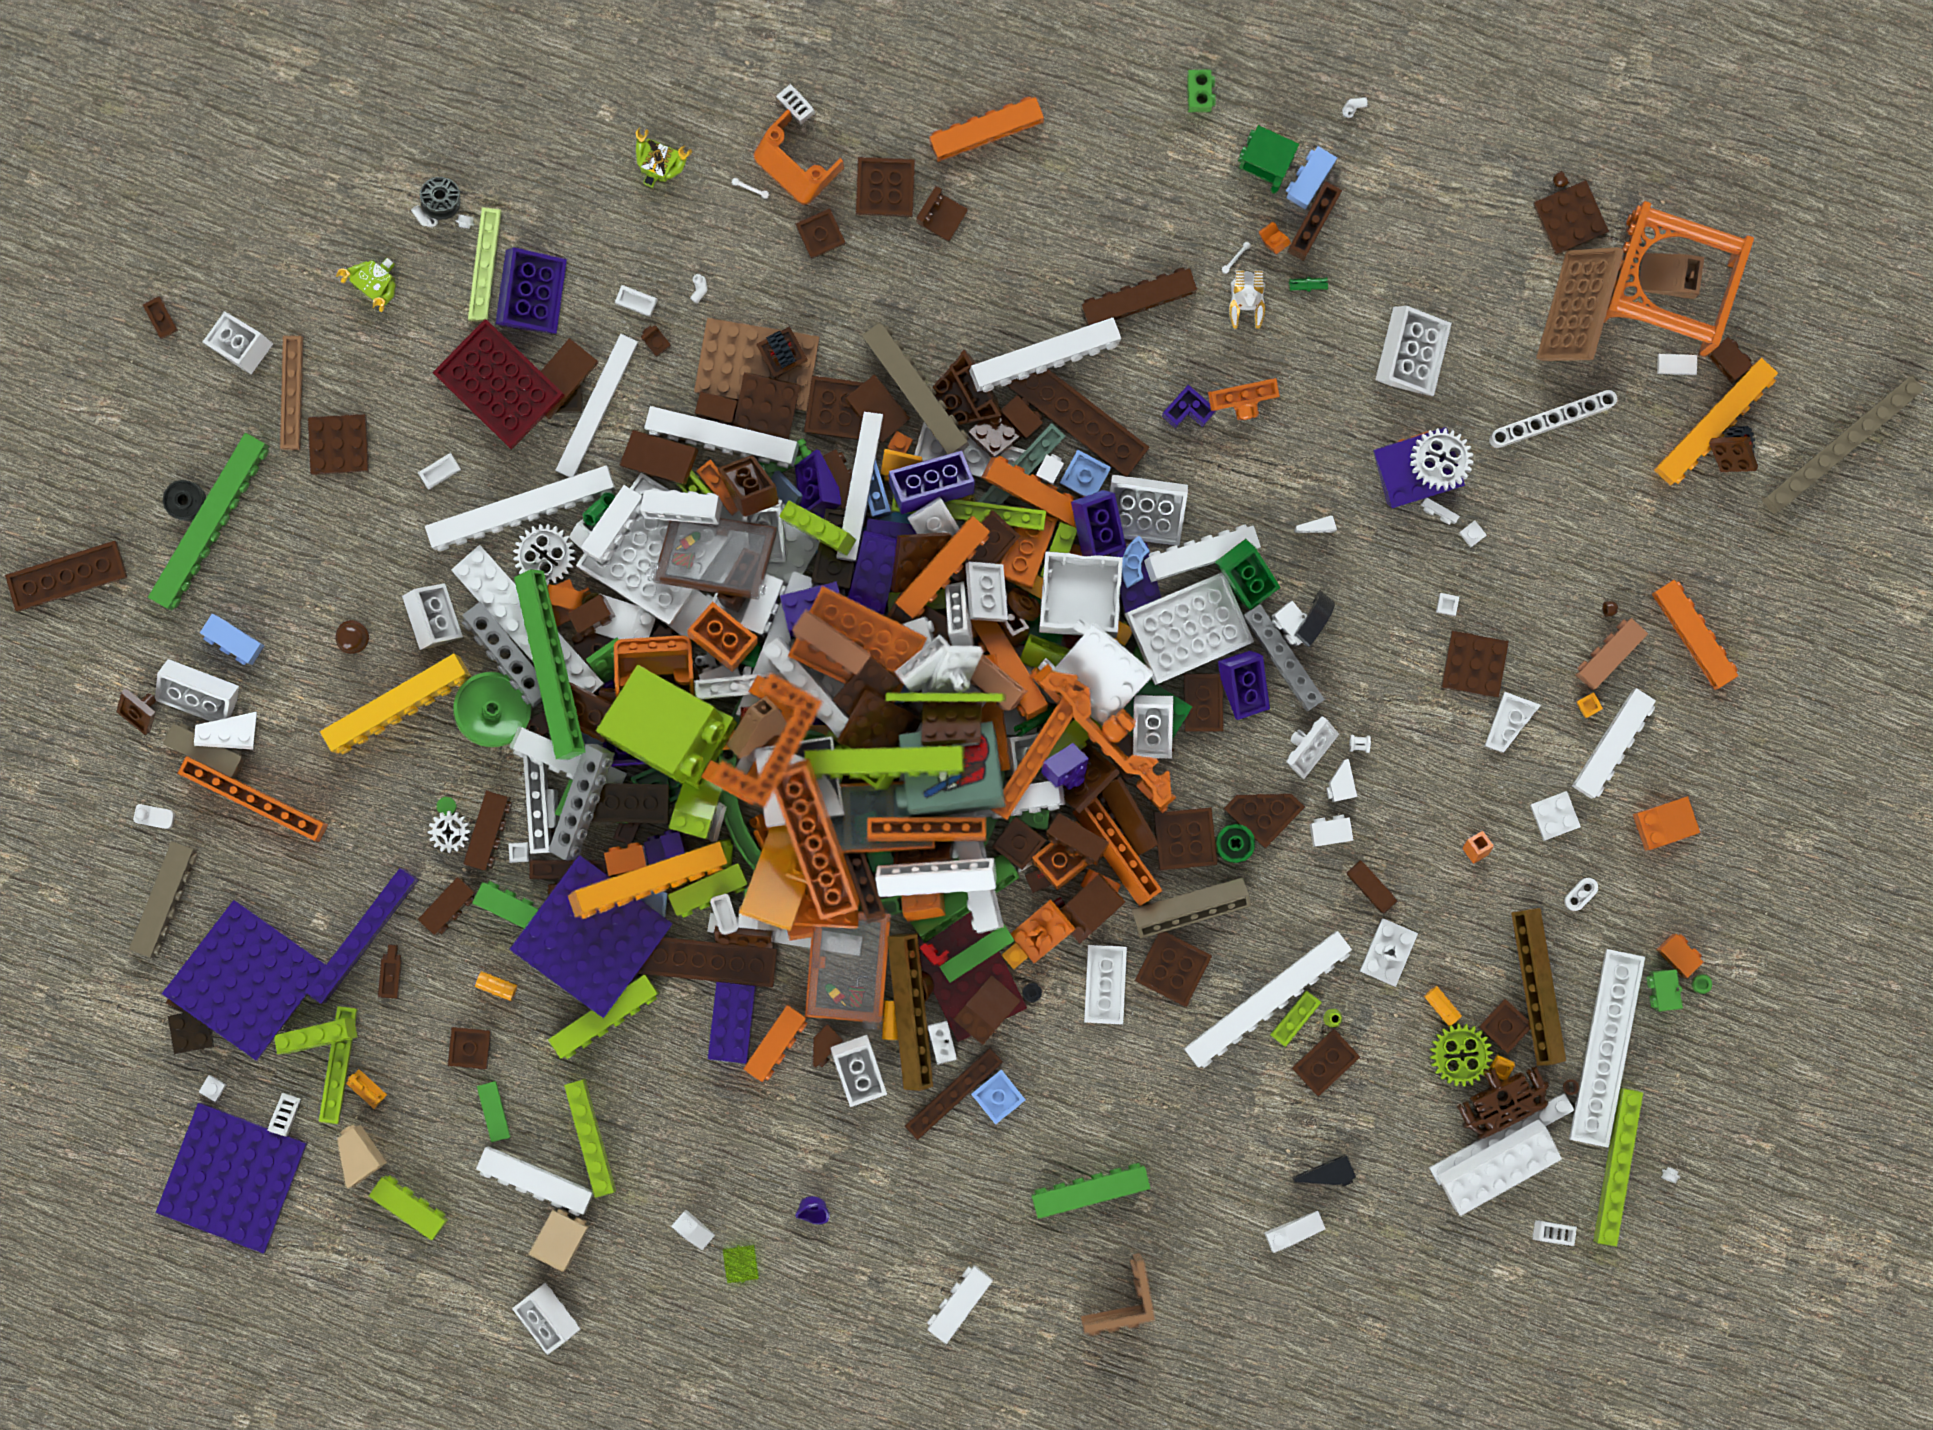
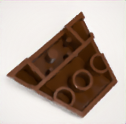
[933,349,1002,426]

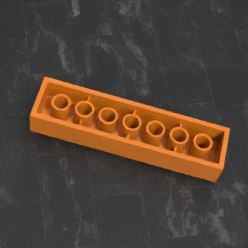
[774,759,860,920]

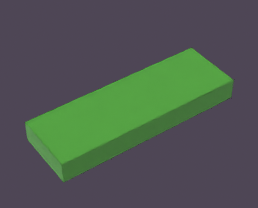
[477,1081,511,1142]

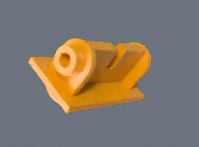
[346,1069,387,1109]

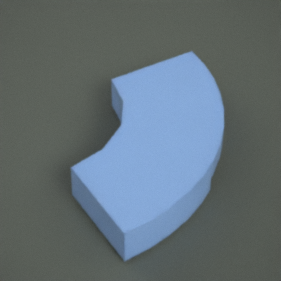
[1122,535,1150,589]

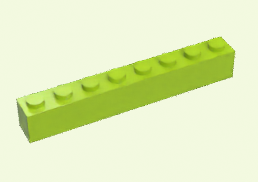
[805,746,964,779]
[1593,1088,1643,1247]

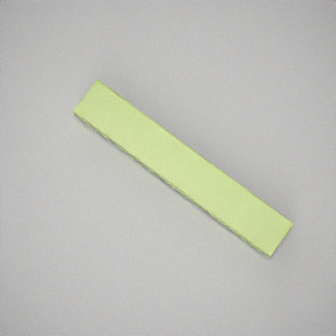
[468,208,502,322]

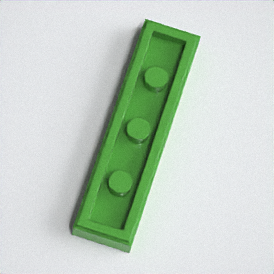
[939,925,1015,982]

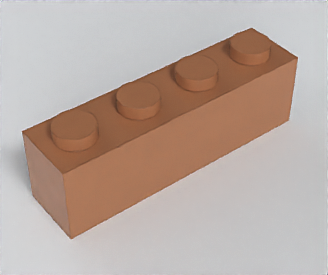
[792,609,870,675]
[1575,618,1648,690]
[970,654,1028,711]

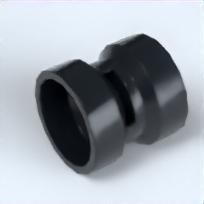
[1022,983,1042,1002]

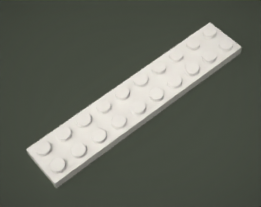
[451,545,605,694]
[1569,949,1645,1148]

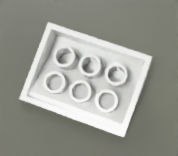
[1375,306,1452,396]
[1110,475,1188,546]

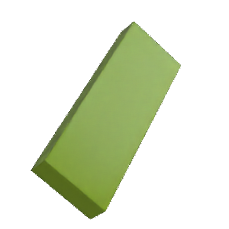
[1270,990,1322,1047]

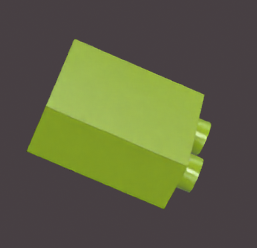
[596,665,724,784]

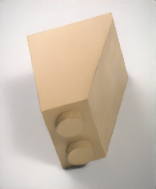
[337,1125,387,1188]
[528,1208,589,1272]

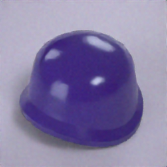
[795,1196,829,1225]

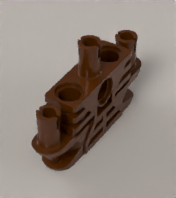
[1457,1066,1549,1139]

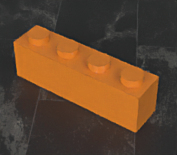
[743,1005,808,1082]

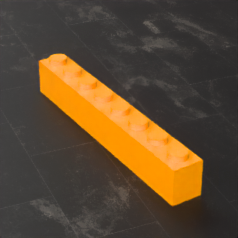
[1654,358,1778,486]

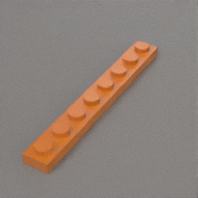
[990,680,1091,820]

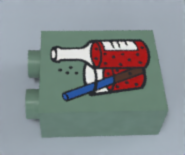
[896,721,1005,818]

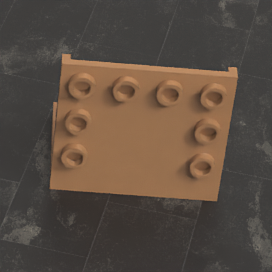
[1081,1253,1155,1336]

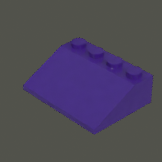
[495,247,567,334]
[1373,427,1465,508]

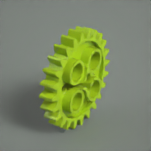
[1429,1023,1493,1087]

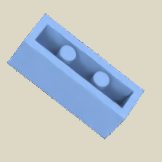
[1286,146,1337,210]
[868,460,891,519]
[200,614,265,665]

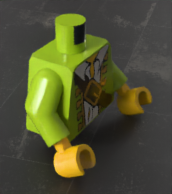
[635,128,692,188]

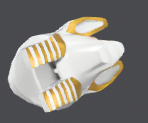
[1229,270,1265,329]

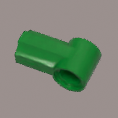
[582,492,615,526]

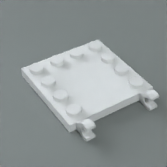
[1038,618,1154,726]

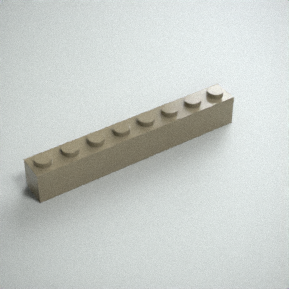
[862,322,970,454]

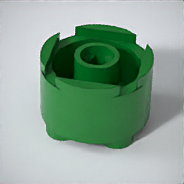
[1215,824,1255,863]

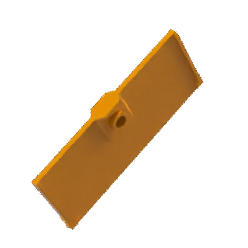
[739,825,807,931]

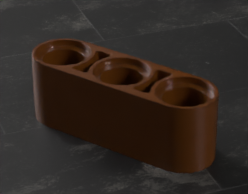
[1346,860,1398,915]

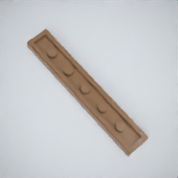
[280,336,303,450]

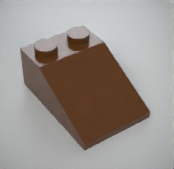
[718,455,779,517]
[1060,873,1126,943]
[953,975,1021,1045]

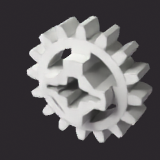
[428,811,471,853]

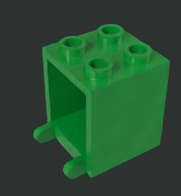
[1238,125,1299,194]

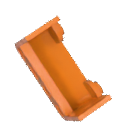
[754,109,844,205]
[614,636,694,698]

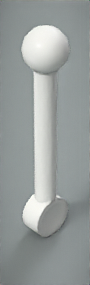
[732,178,769,199]
[1222,242,1251,274]

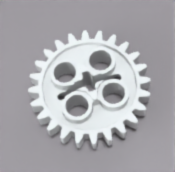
[1410,428,1474,491]
[513,524,576,586]

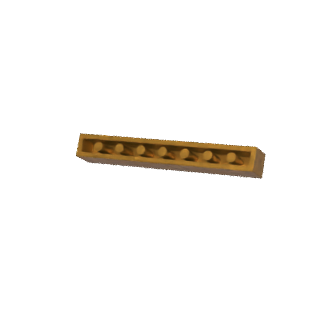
[1511,908,1566,1066]
[887,933,933,1091]

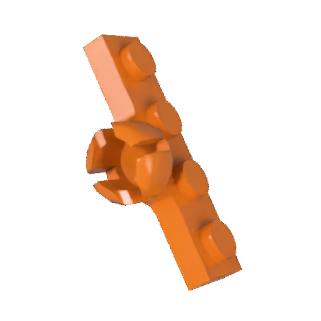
[1208,378,1280,420]

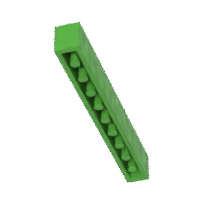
[148,433,269,611]
[514,569,586,760]

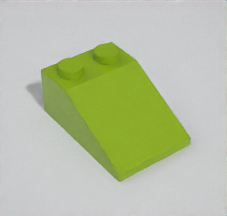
[669,780,722,839]

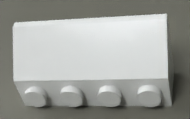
[155,659,239,722]

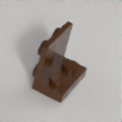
[916,186,968,242]

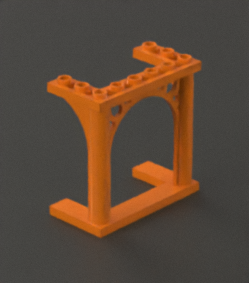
[1604,201,1754,357]
[701,672,823,808]

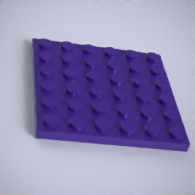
[509,855,672,1018]
[162,900,326,1061]
[155,1103,307,1254]

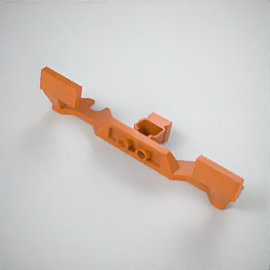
[1030,664,1176,813]

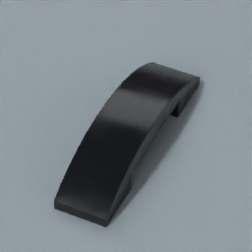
[1294,590,1335,647]

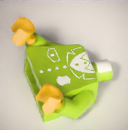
[336,257,396,312]

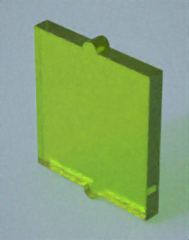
[722,1245,759,1283]

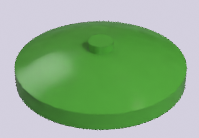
[453,672,531,747]

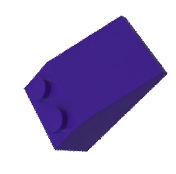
[795,449,841,518]
[1218,650,1270,720]

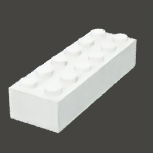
[1437,1119,1562,1216]

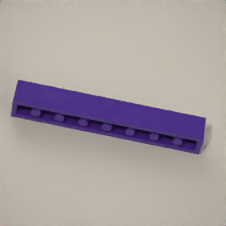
[306,868,419,1004]

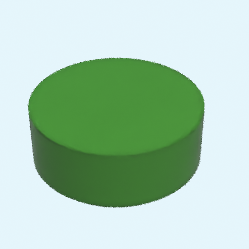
[437,797,457,816]
[1692,974,1712,994]

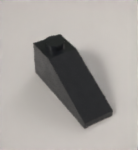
[1292,1155,1356,1186]

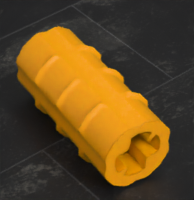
[475,971,518,1001]
[1424,986,1462,1026]
[882,1000,898,1040]

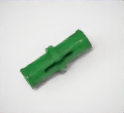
[1289,277,1328,292]

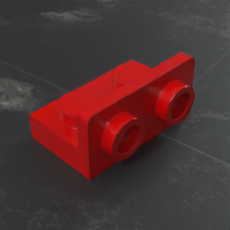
[919,943,949,966]

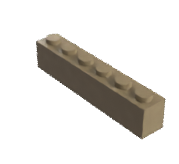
[129,841,198,958]
[1132,877,1251,939]

